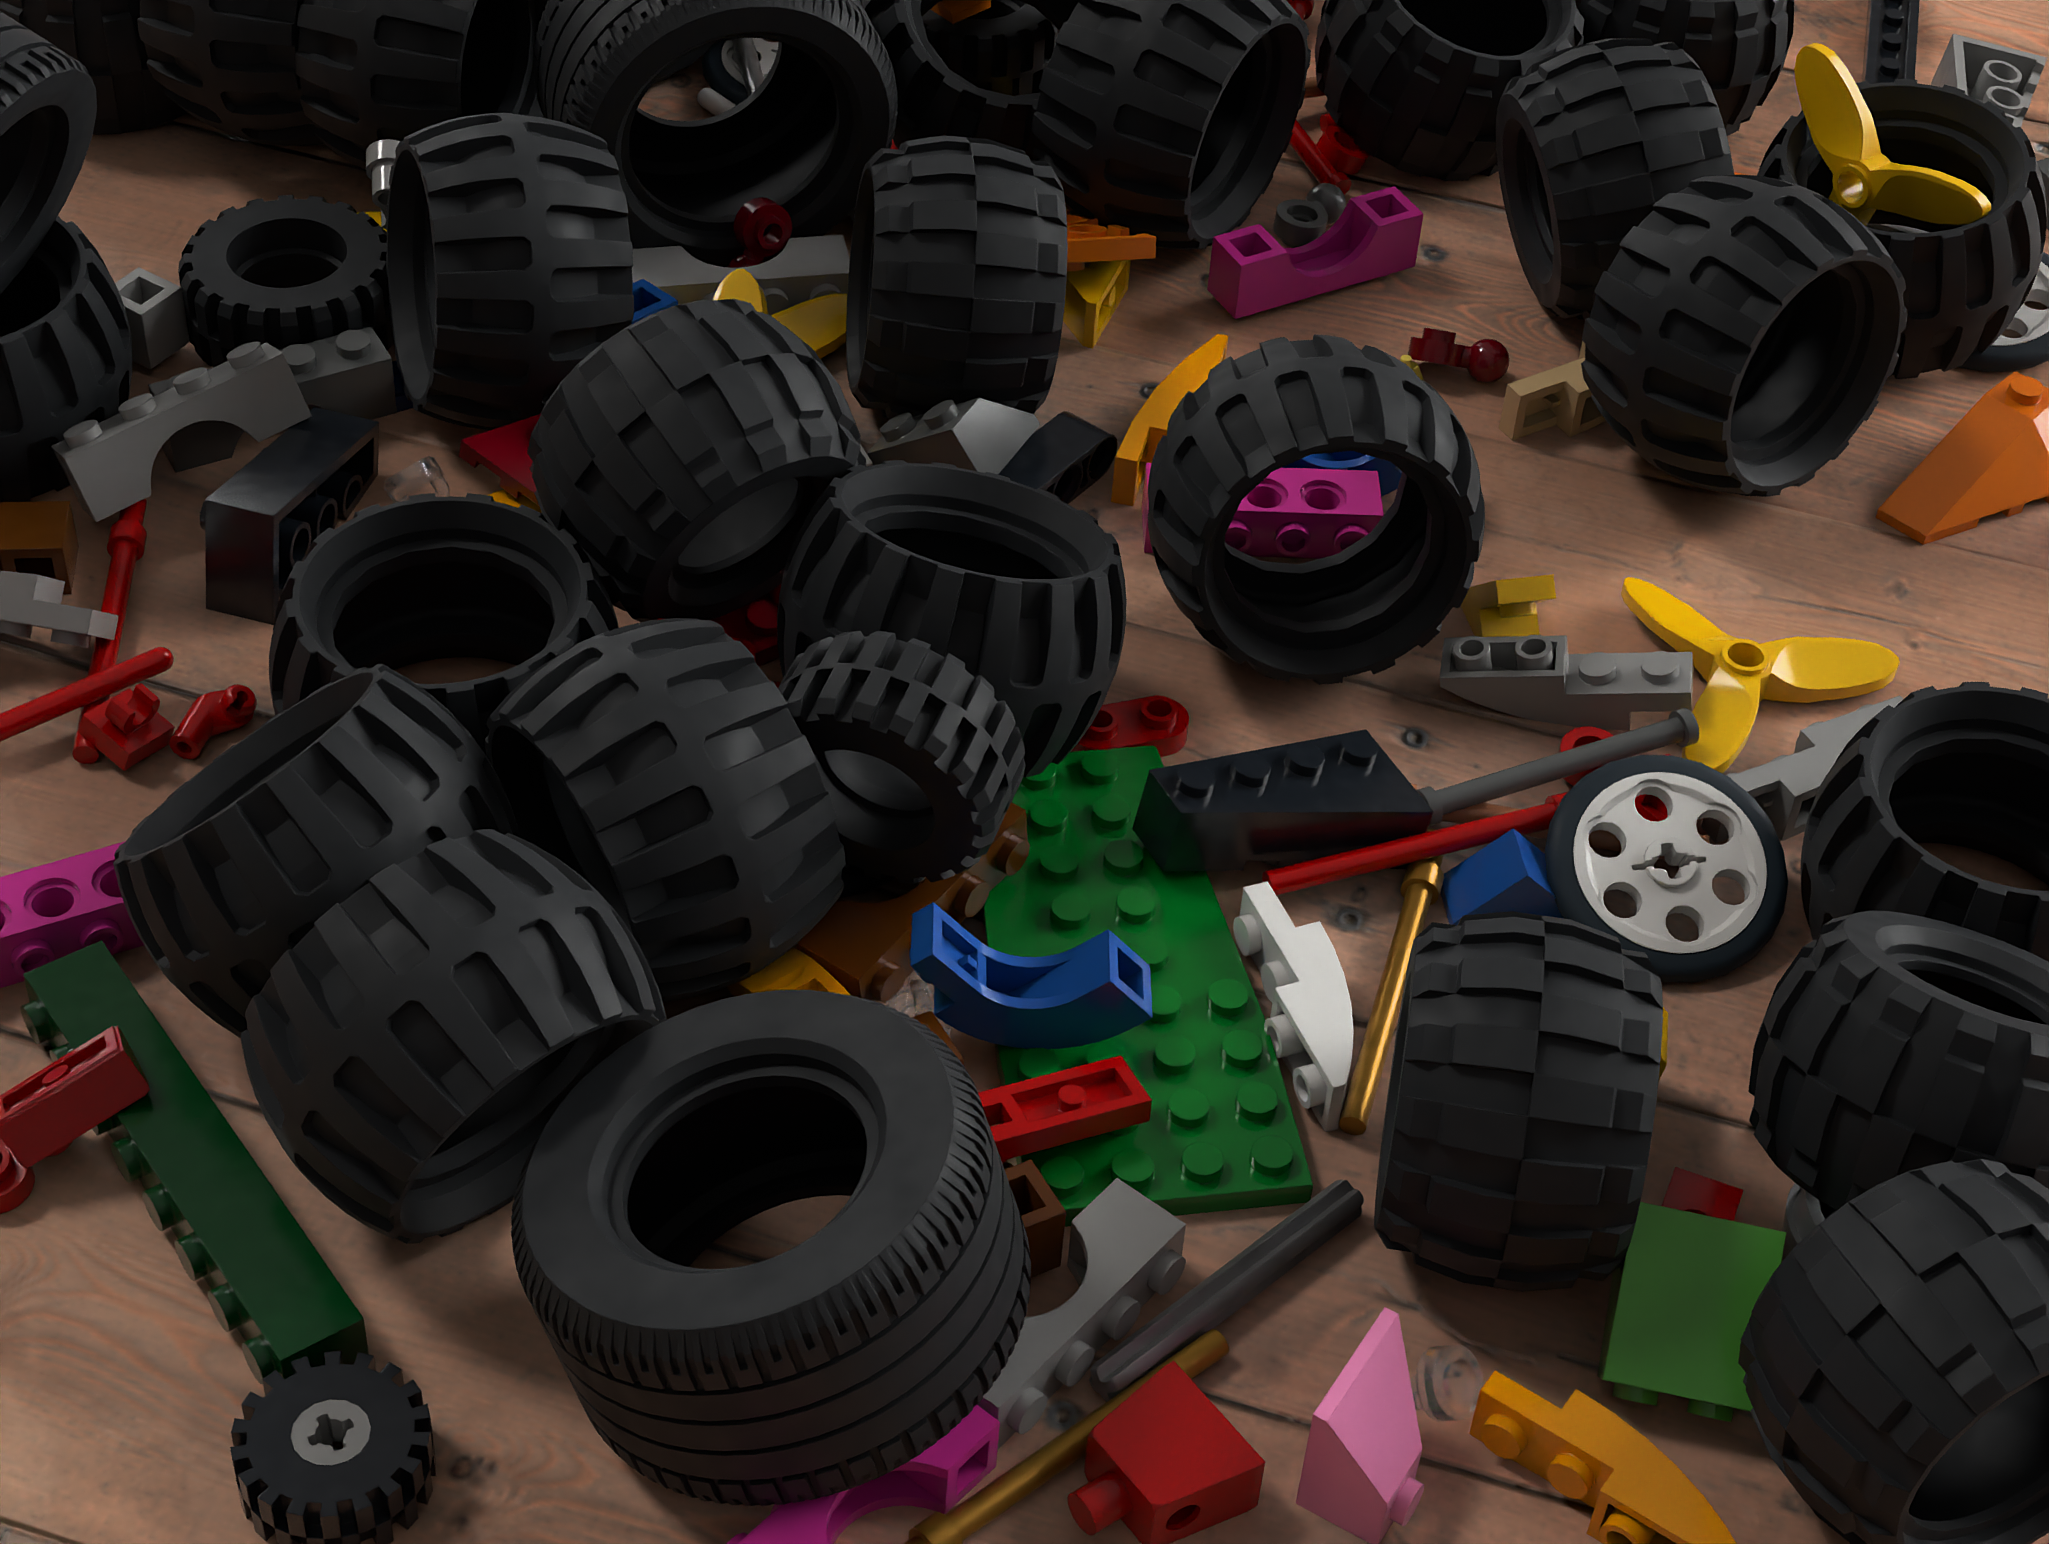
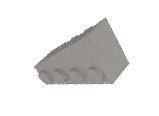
[1931,34,2048,128]

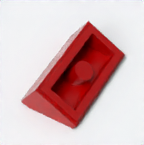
[0,1025,150,1168]

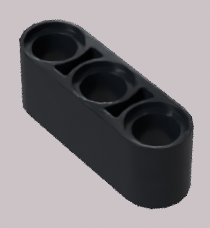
[998,411,1118,504]

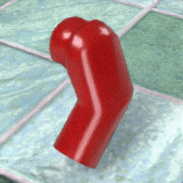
[169,684,257,760]

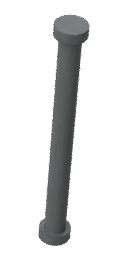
[1416,708,1699,826]

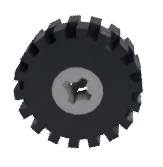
[230,1351,436,1544]

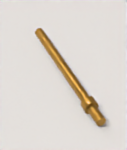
[1339,829,1444,1135]
[904,1329,1229,1544]

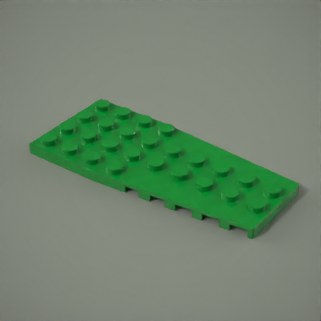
[981,746,1313,1227]

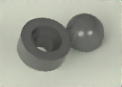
[1273,183,1346,248]

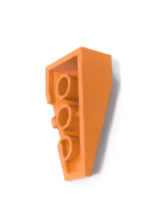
[1875,371,2049,545]

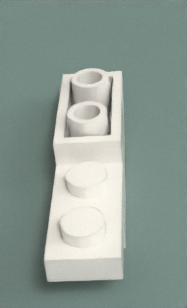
[1233,881,1354,1132]

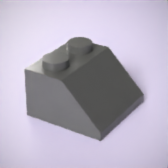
[867,398,1040,474]

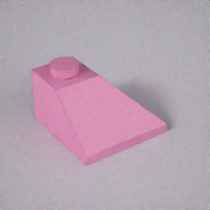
[1296,1307,1424,1544]

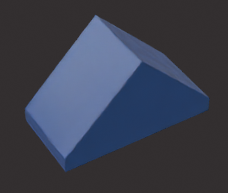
[1440,828,1563,925]

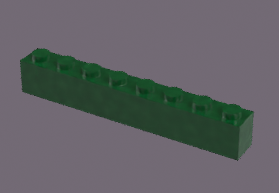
[20,940,369,1384]

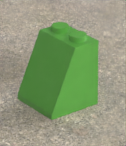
[1597,1202,1787,1422]

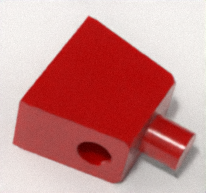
[1067,1361,1265,1544]

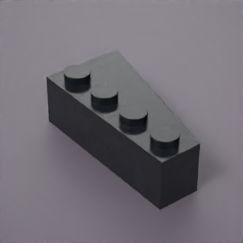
[200,407,379,625]
[1132,729,1433,871]

